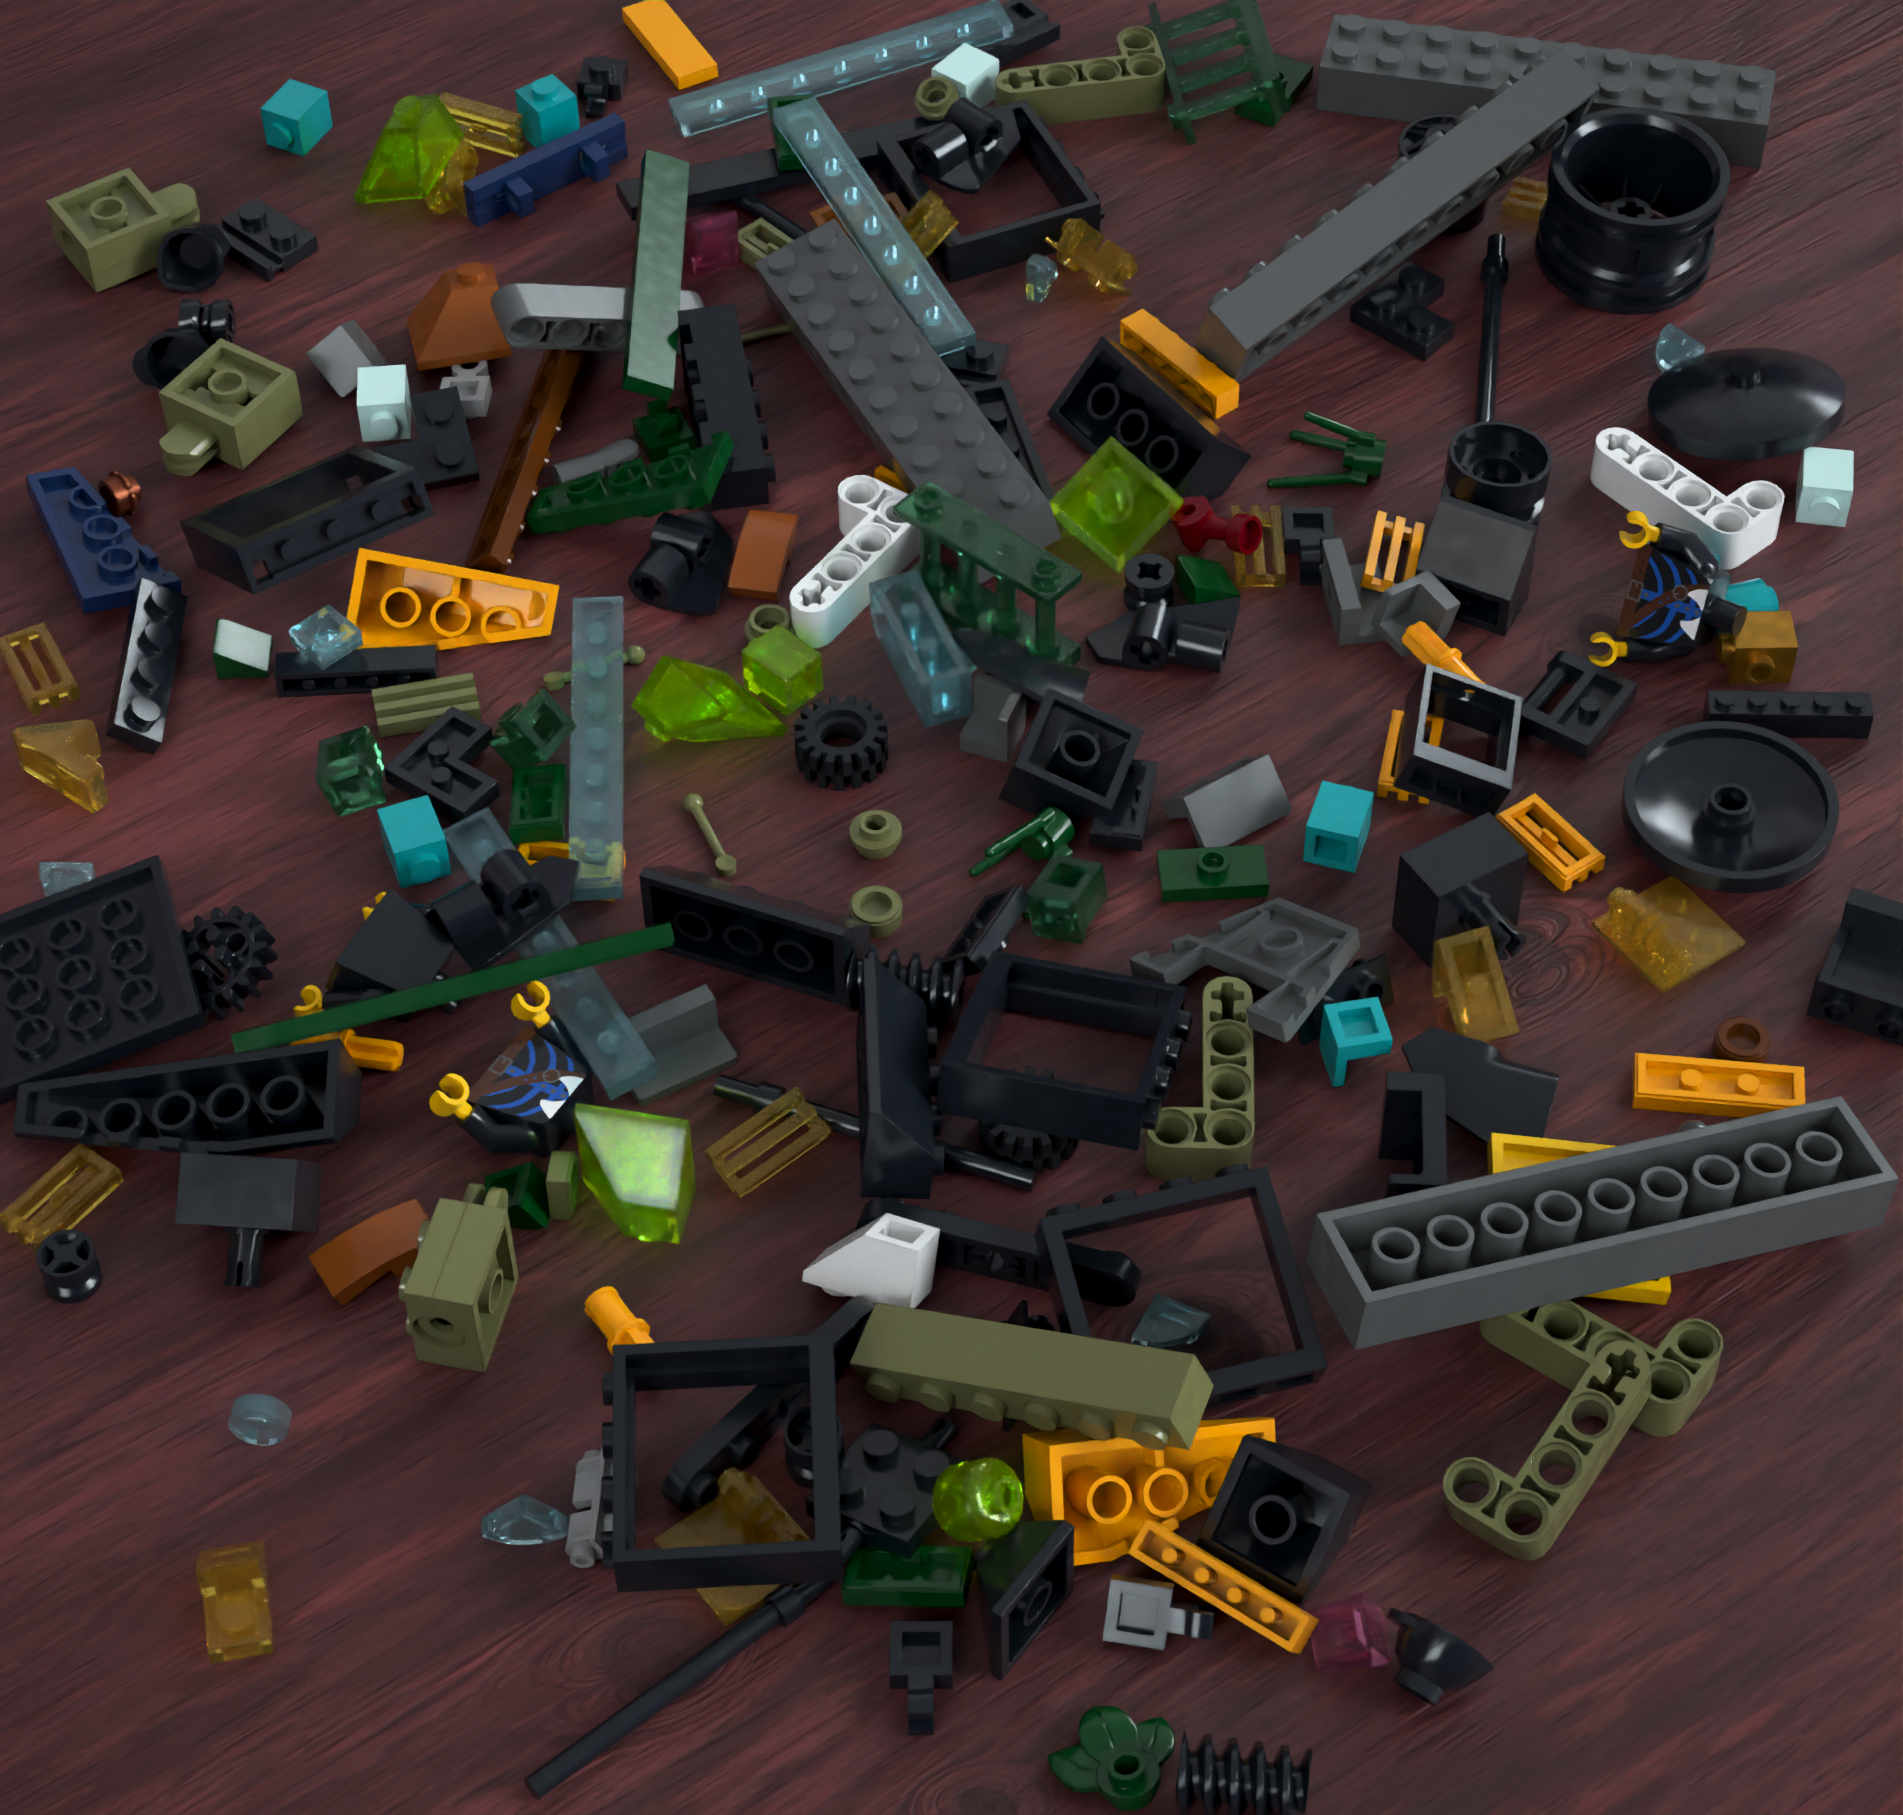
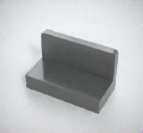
[1319,538,1386,646]
[1160,754,1292,848]
[606,984,738,1106]

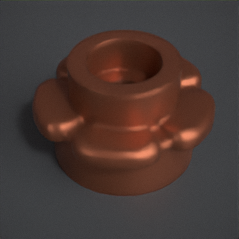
[98,470,142,517]

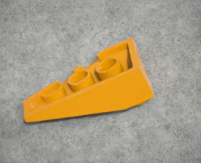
[341,548,560,651]
[1022,1417,1276,1566]

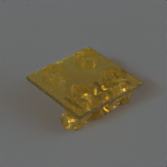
[1591,876,1746,993]
[654,1468,811,1627]

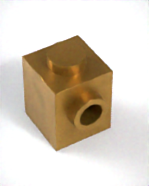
[1716,611,1798,684]

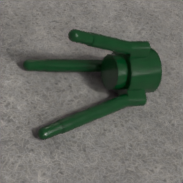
[1267,411,1387,488]
[969,806,1075,920]

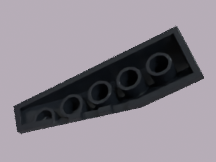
[13,1039,362,1156]

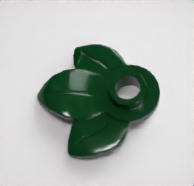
[1048,1705,1175,1811]

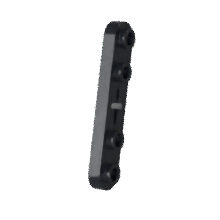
[856,1197,1142,1307]
[662,1295,875,1513]

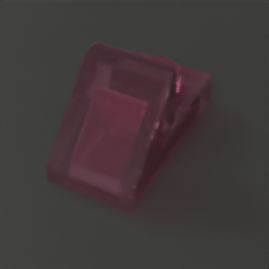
[684,211,739,276]

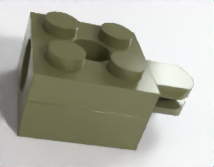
[46,167,200,293]
[159,338,303,476]
[399,1182,519,1373]

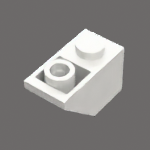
[802,1213,940,1308]

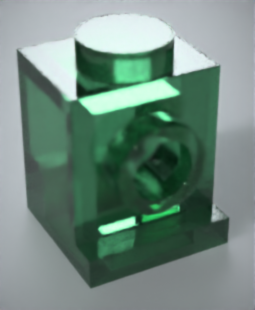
[488,688,577,770]
[315,725,387,817]
[1026,854,1108,945]

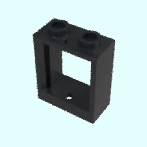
[1393,663,1523,817]

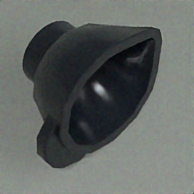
[157,222,230,292]
[132,328,210,390]
[1386,1608,1494,1706]

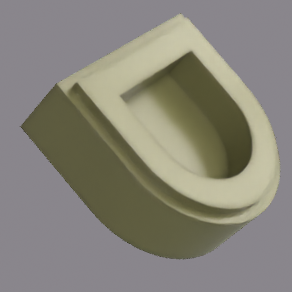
[546,1150,579,1220]

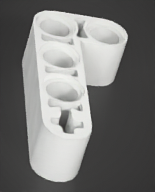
[1590,427,1785,570]
[789,475,923,648]

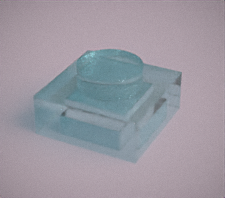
[289,604,363,670]

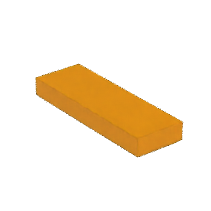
[622,0,718,90]
[1632,1052,1805,1118]

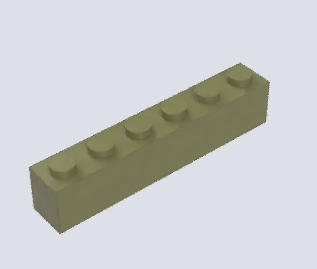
[849,1302,1214,1450]

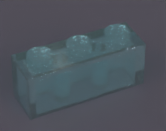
[869,569,972,728]

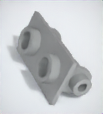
[565,1445,638,1568]

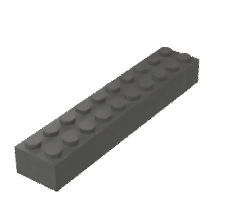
[1316,14,1776,169]
[1194,48,1600,384]
[753,218,1061,587]
[1306,1096,1899,1350]

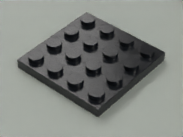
[0,855,207,1105]

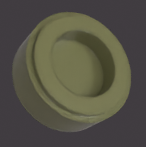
[849,885,903,938]

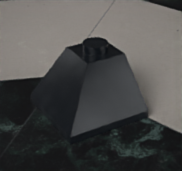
[998,687,1144,818]
[1195,1435,1373,1604]
[974,1520,1075,1681]

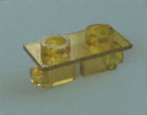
[425,127,478,217]
[1044,218,1138,296]

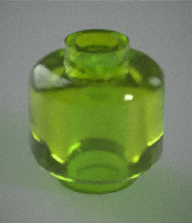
[932,1457,1024,1542]

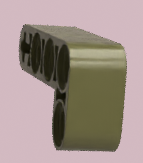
[995,26,1165,125]
[1144,976,1255,1182]
[1478,1300,1723,1437]
[1443,1340,1651,1561]

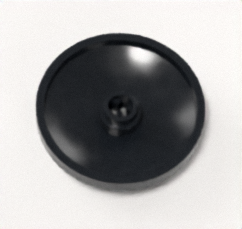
[1648,348,1845,461]
[1621,721,1839,893]

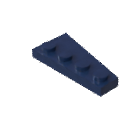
[26,467,181,614]

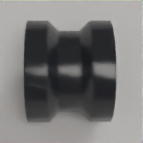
[1123,553,1174,611]
[36,1230,103,1303]

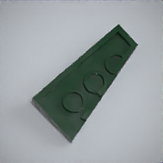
[526,430,734,535]

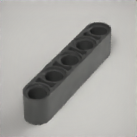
[490,283,705,354]

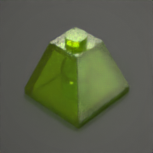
[354,94,465,203]
[1049,436,1185,575]
[631,655,788,742]
[573,1103,696,1244]

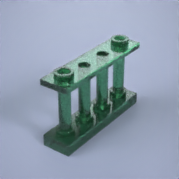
[1145,0,1291,145]
[893,480,1082,666]

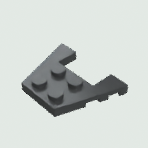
[1129,897,1361,1043]

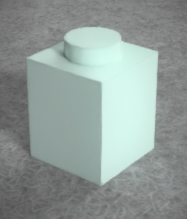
[931,43,999,108]
[357,364,411,442]
[1795,447,1854,527]

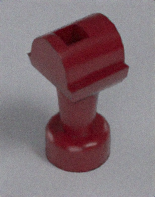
[1169,495,1263,555]

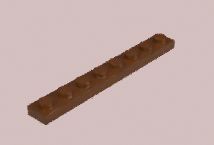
[464,349,586,574]

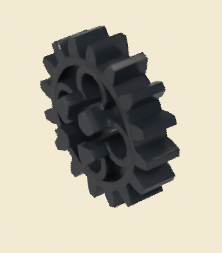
[182,906,278,1021]

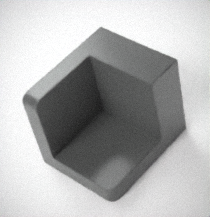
[306,319,389,397]
[1370,570,1461,657]
[959,673,1026,763]

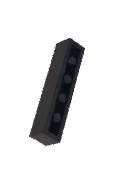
[274,645,439,698]
[1703,690,1874,739]

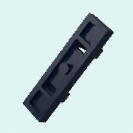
[463,112,628,227]

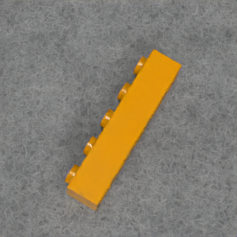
[1120,308,1239,420]
[1127,1519,1319,1654]

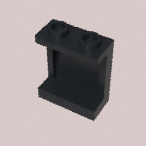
[1806,887,1903,1046]
[1378,1071,1447,1198]

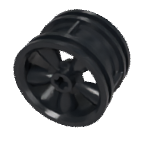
[1535,107,1731,314]

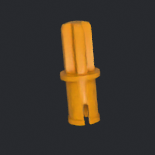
[1401,621,1487,693]
[290,1028,404,1072]
[584,1286,654,1355]

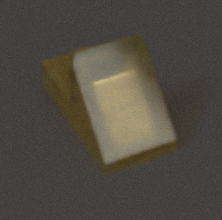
[11,719,109,814]
[1432,925,1519,1042]
[195,1540,274,1663]

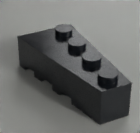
[677,303,776,511]

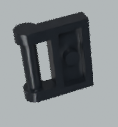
[1518,651,1638,760]

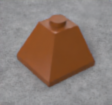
[406,262,512,371]

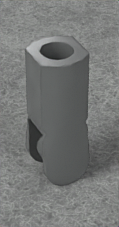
[551,439,639,485]

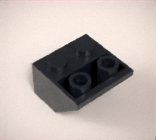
[1415,495,1538,636]

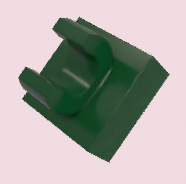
[632,400,696,463]

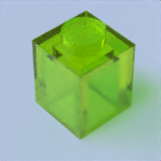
[741,624,823,716]

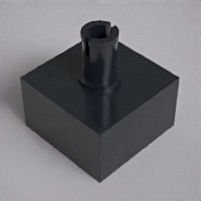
[1392,812,1528,968]
[175,1153,323,1288]

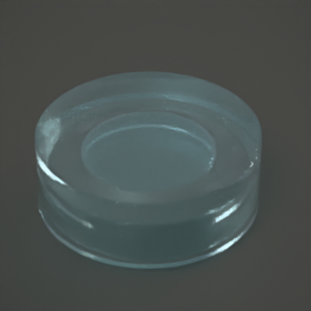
[228,1394,292,1446]

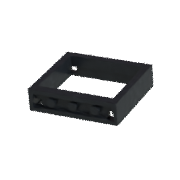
[877,99,1105,284]
[179,445,435,595]
[936,951,1193,1151]
[1034,1164,1328,1410]
[601,1333,843,1593]

